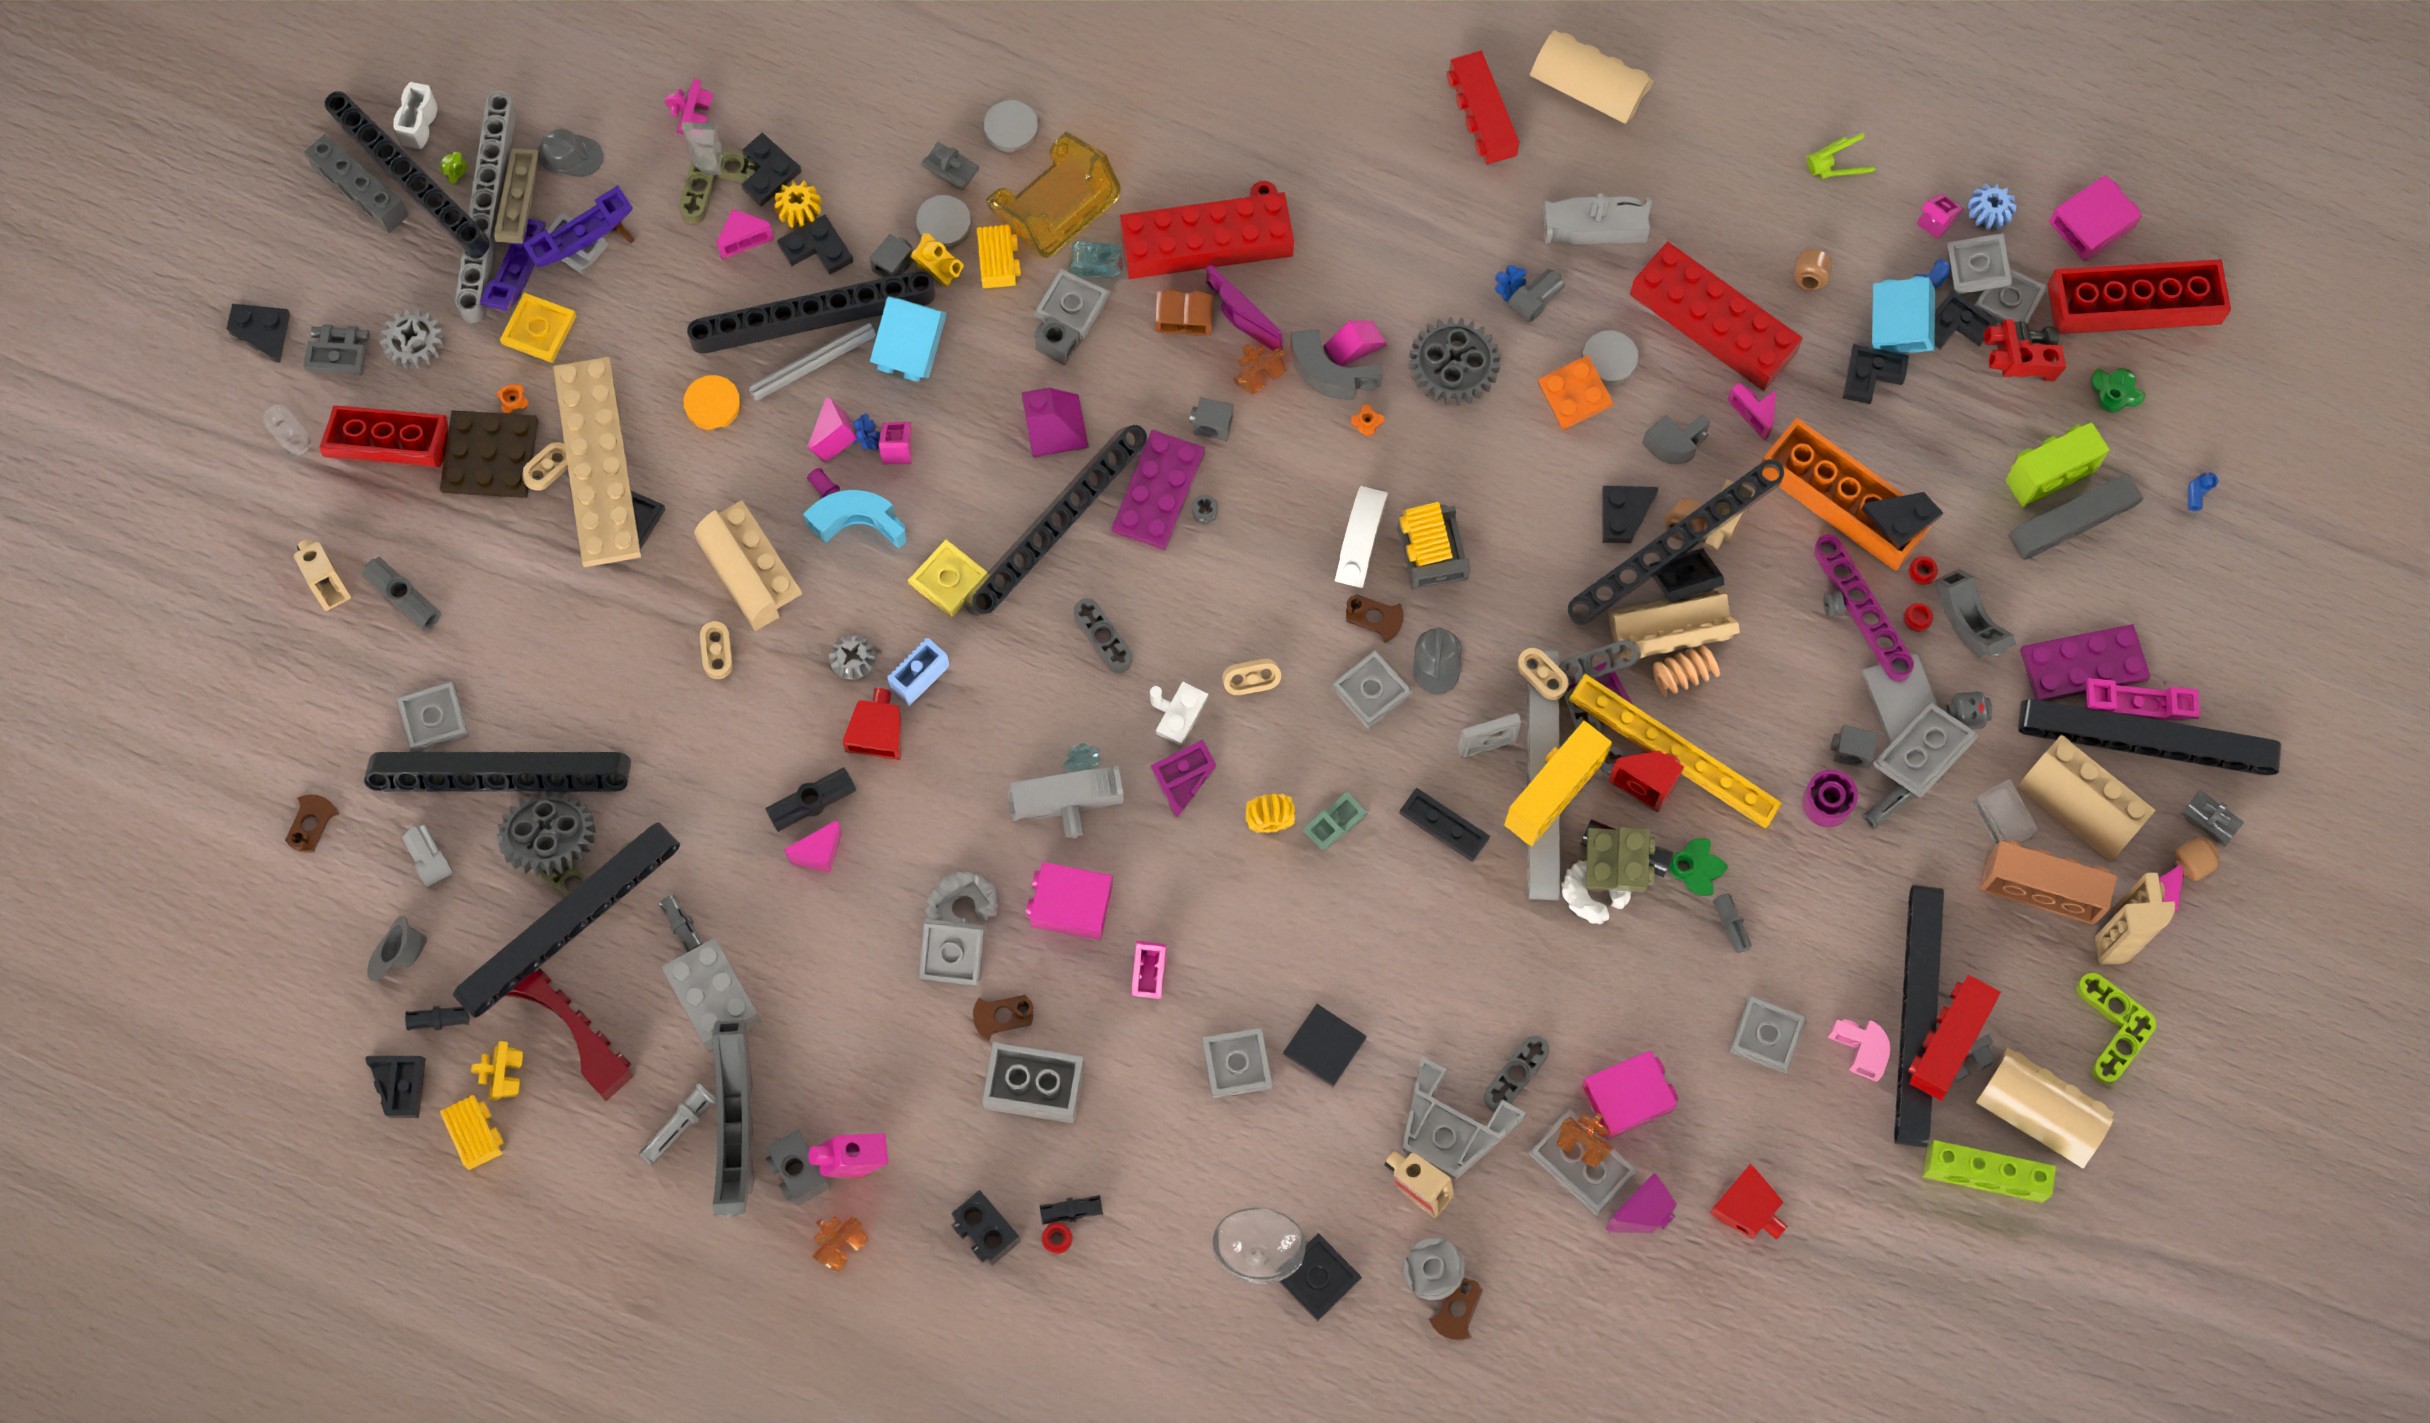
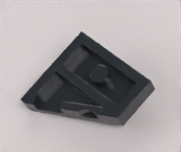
[227,304,290,363]
[1602,486,1658,543]
[1861,492,1943,550]
[365,1056,426,1118]

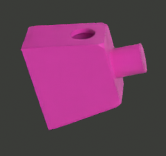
[808,1133,889,1178]

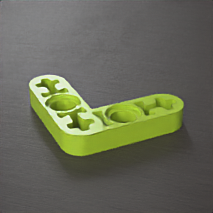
[2076,973,2156,1085]

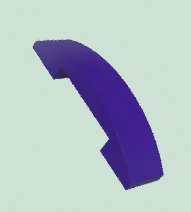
[523,186,633,267]
[480,218,546,311]

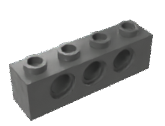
[304,134,409,234]

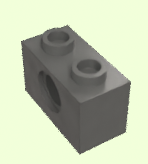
[765,1129,830,1206]

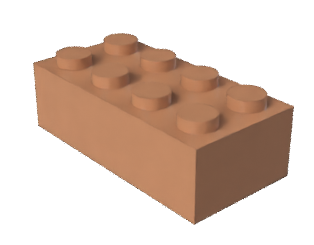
[1979,840,2118,925]

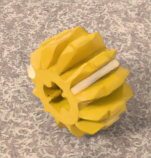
[774,180,822,228]
[1245,793,1296,833]

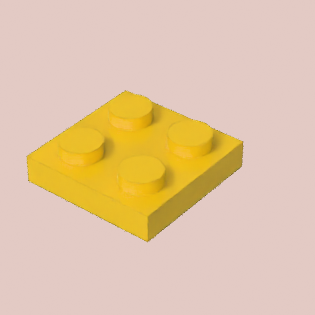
[500,293,577,363]

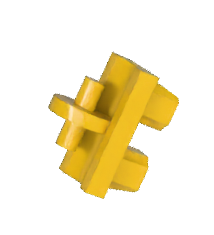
[910,233,964,286]
[471,1041,523,1102]

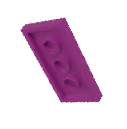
[1112,429,1205,550]
[2020,624,2151,701]

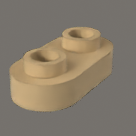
[523,442,568,490]
[700,621,733,679]
[1518,648,1568,700]
[1222,659,1281,695]

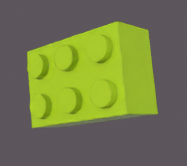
[2005,422,2110,508]

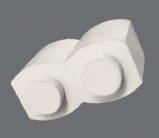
[394,82,437,150]

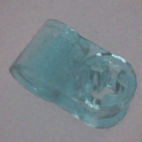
[1068,241,1123,278]

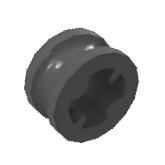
[1192,495,1218,524]
[1824,590,1844,617]
[1600,747,1626,776]

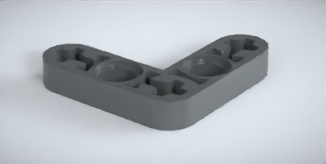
[1559,640,1641,734]

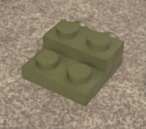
[1585,827,1655,892]

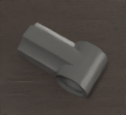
[1508,268,1565,323]

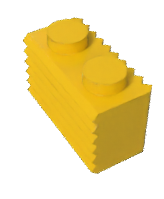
[977,224,1021,288]
[1399,502,1453,566]
[440,1095,504,1170]

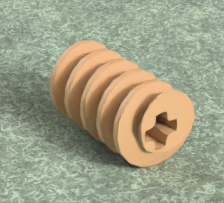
[1653,644,1720,698]

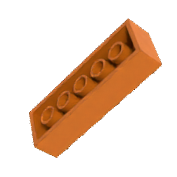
[1761,417,1934,572]

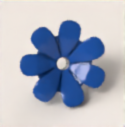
[1495,265,1526,301]
[853,413,881,450]

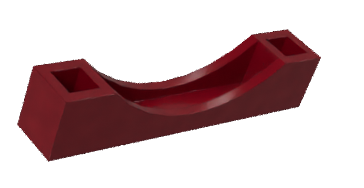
[506,944,633,1101]

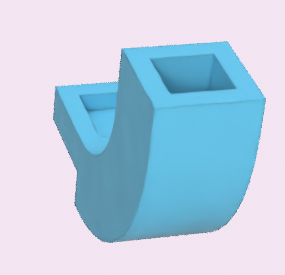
[803,490,907,549]

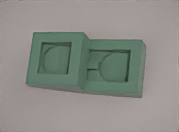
[1303,792,1368,851]

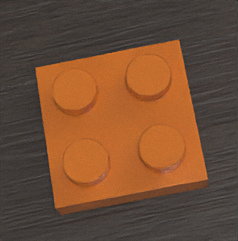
[1537,355,1614,431]

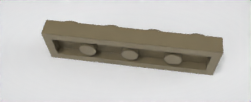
[494,148,540,244]

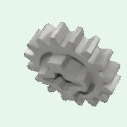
[380,309,444,370]

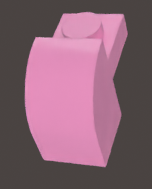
[1828,1019,1890,1082]

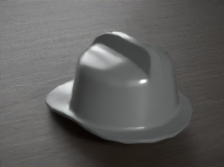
[538,129,603,177]
[1414,627,1461,694]
[367,916,427,981]

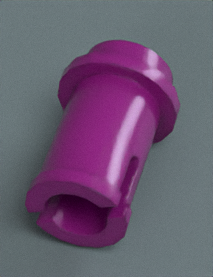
[807,468,840,499]

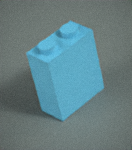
[1872,276,1935,354]
[870,296,947,382]

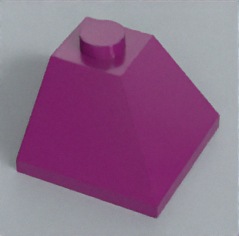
[1022,387,1089,457]
[1605,1173,1677,1233]

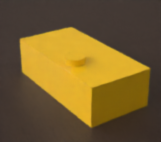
[1504,721,1612,847]

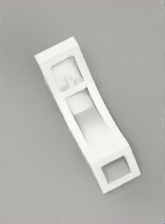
[1335,486,1388,588]

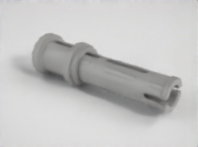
[637,1083,717,1166]

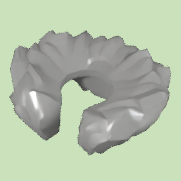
[925,871,998,924]

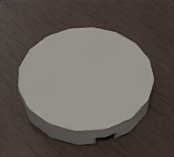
[983,100,1038,153]
[916,195,971,247]
[1582,330,1639,385]
[1403,1237,1465,1300]

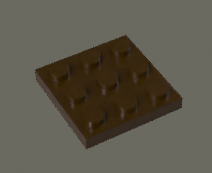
[440,410,538,498]

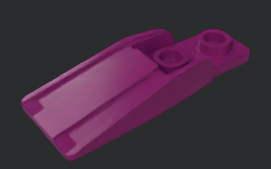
[1206,264,1283,355]

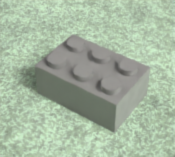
[661,938,761,1052]
[982,1042,1084,1124]

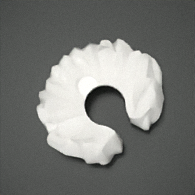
[1561,860,1631,924]

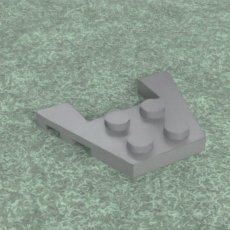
[1402,1056,1527,1180]

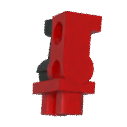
[1984,319,2066,381]

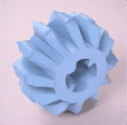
[1968,183,2016,231]

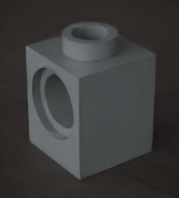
[870,234,914,278]
[1034,316,1080,365]
[1190,397,1233,441]
[1830,725,1878,769]

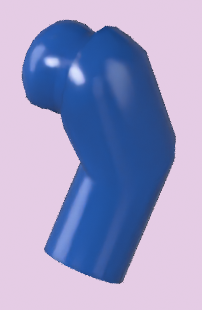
[1913,259,1951,288]
[2188,472,2218,511]

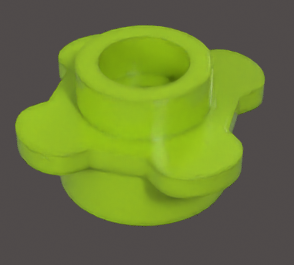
[440,152,468,184]

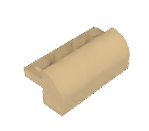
[1530,30,1654,124]
[694,500,802,632]
[1608,588,1740,660]
[2017,735,2156,863]
[2094,872,2175,966]
[1976,1047,2114,1168]

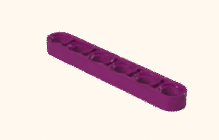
[1814,534,1914,681]

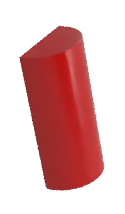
[319,405,448,468]

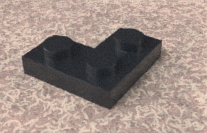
[741,132,802,207]
[777,215,854,275]
[1934,290,1998,349]
[1842,344,1909,404]

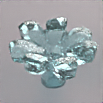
[1064,743,1100,772]

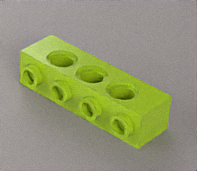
[1922,1140,2056,1203]

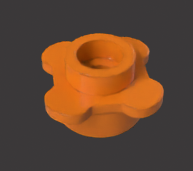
[497,384,529,414]
[1350,404,1385,436]

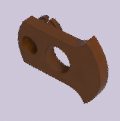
[1346,594,1403,643]
[285,794,339,853]
[973,995,1034,1042]
[1429,1277,1483,1340]

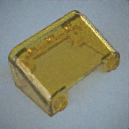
[985,131,1121,258]

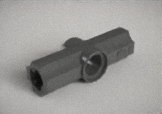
[361,557,441,631]

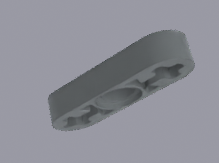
[1074,599,1132,673]
[1484,1036,1549,1112]

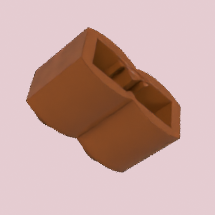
[1155,289,1213,336]

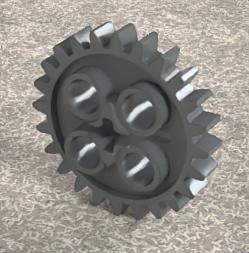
[1409,317,1500,406]
[497,792,596,876]

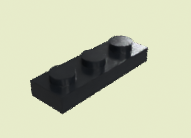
[1399,787,1490,862]

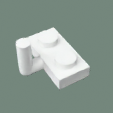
[1150,682,1208,747]

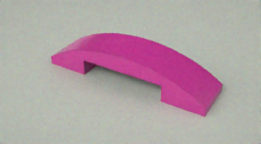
[2086,678,2200,720]

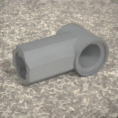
[402,825,454,888]

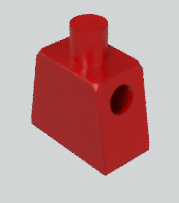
[843,688,901,760]
[1709,1164,1788,1240]

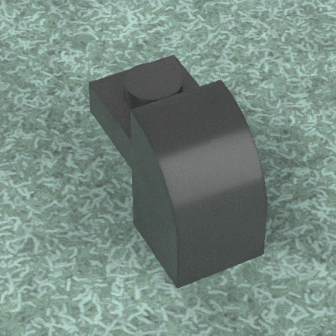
[1642,414,1710,464]

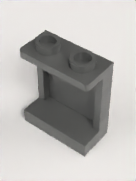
[1398,505,1471,589]

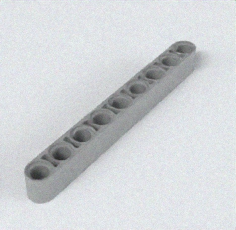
[455,90,516,323]
[1527,650,1560,900]

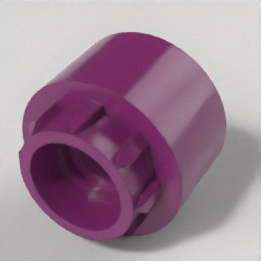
[1802,770,1858,827]

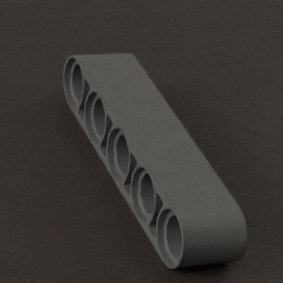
[2009,474,2144,560]

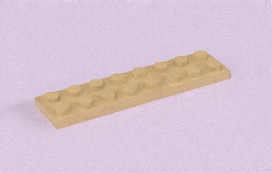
[553,357,641,567]

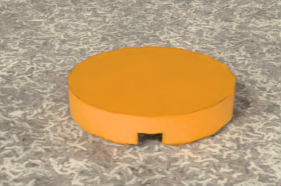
[684,375,741,430]

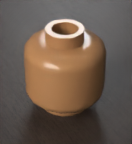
[1793,249,1832,291]
[1665,498,1706,540]
[2173,837,2220,881]

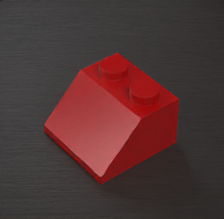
[1608,751,1685,812]

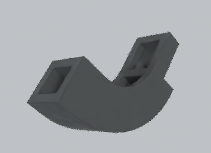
[1290,329,1382,400]
[1934,569,2016,658]

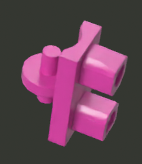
[665,79,713,135]

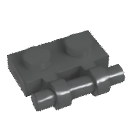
[303,324,370,375]

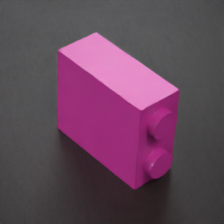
[2049,175,2142,262]
[1026,862,1113,940]
[1582,1050,1678,1140]

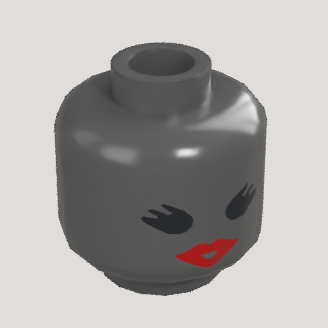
[1947,691,1992,730]

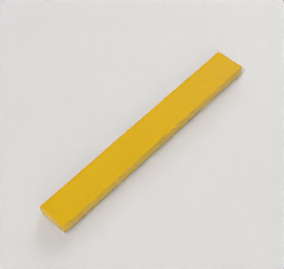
[1568,674,1782,828]

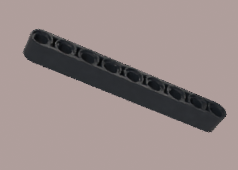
[324,91,490,257]
[687,271,935,354]
[964,425,1147,616]
[1568,459,1784,625]
[2018,699,2281,775]
[364,752,631,792]
[453,822,680,1018]
[1894,885,1944,1148]

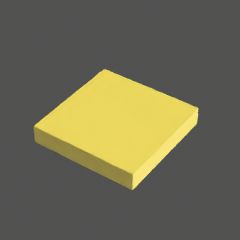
[908,539,987,618]

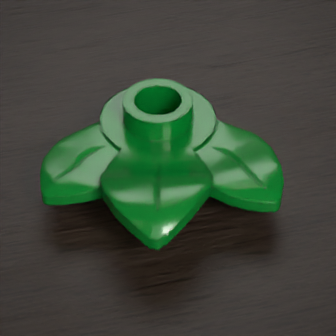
[2091,368,2146,413]
[1668,838,1728,896]

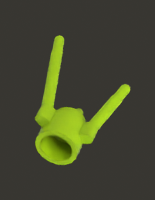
[1806,133,1876,180]

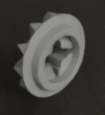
[829,634,876,679]

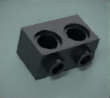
[951,1190,1021,1266]

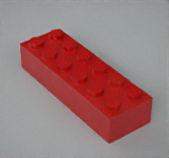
[1120,192,1294,279]
[1630,241,1803,391]
[2047,259,2231,334]

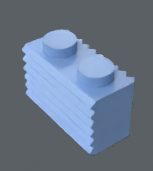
[888,638,949,706]

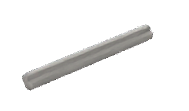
[749,322,876,401]

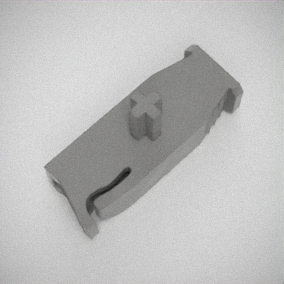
[1542,193,1652,245]
[1007,766,1124,839]

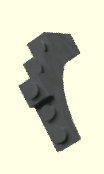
[712,1020,754,1217]

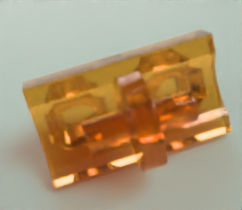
[1233,344,1287,394]
[1556,1113,1614,1168]
[812,1216,869,1272]

